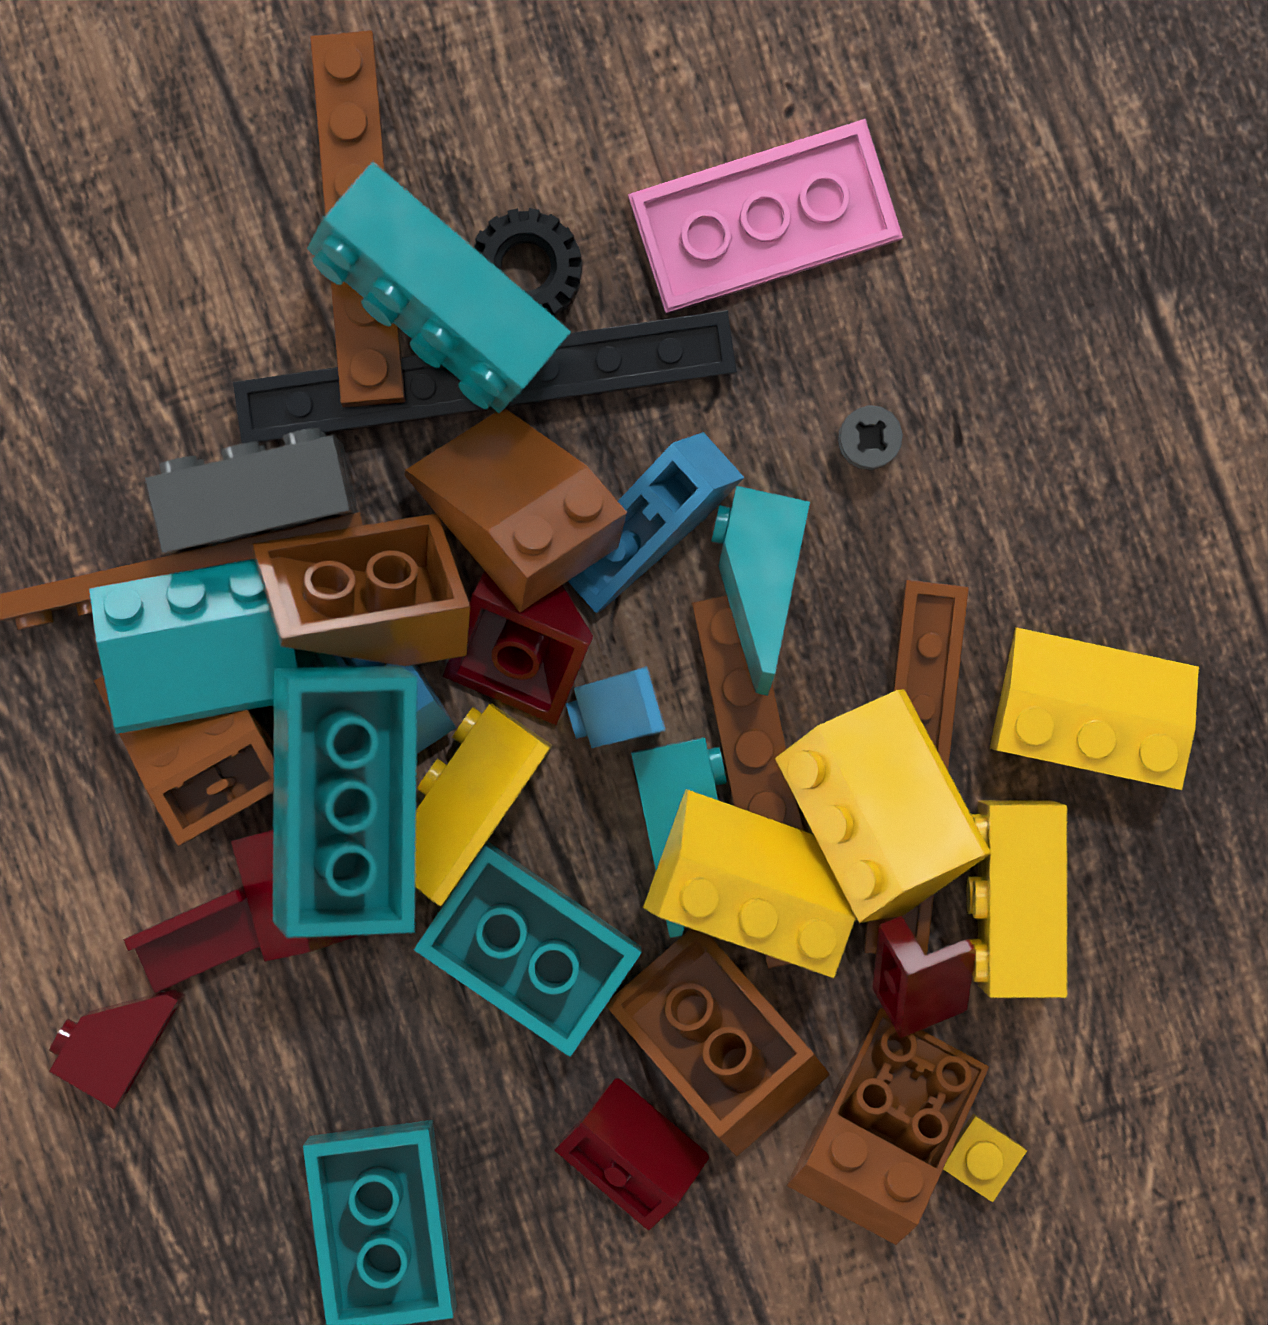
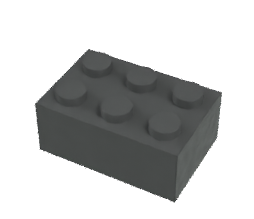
[145,428,358,555]

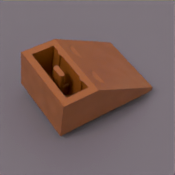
[94,676,274,846]
[787,1008,989,1245]

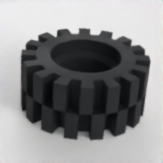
[474,208,582,317]

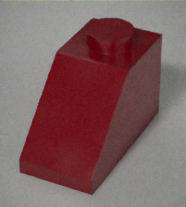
[49,989,185,1109]

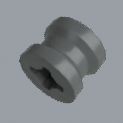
[837,405,903,470]

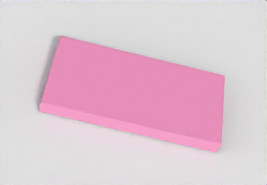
[628,119,903,315]

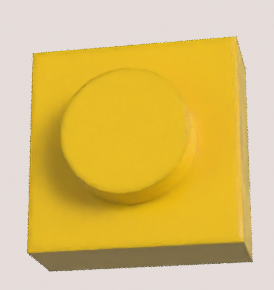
[943,1113,1027,1202]

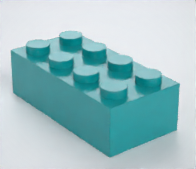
[307,162,571,413]
[273,666,417,938]

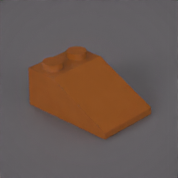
[404,408,627,612]
[253,514,470,666]
[606,928,830,1157]

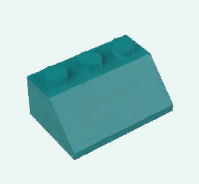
[89,559,298,734]

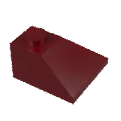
[442,571,593,725]

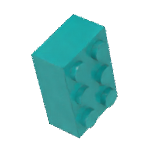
[413,842,642,1057]
[303,1120,457,1325]

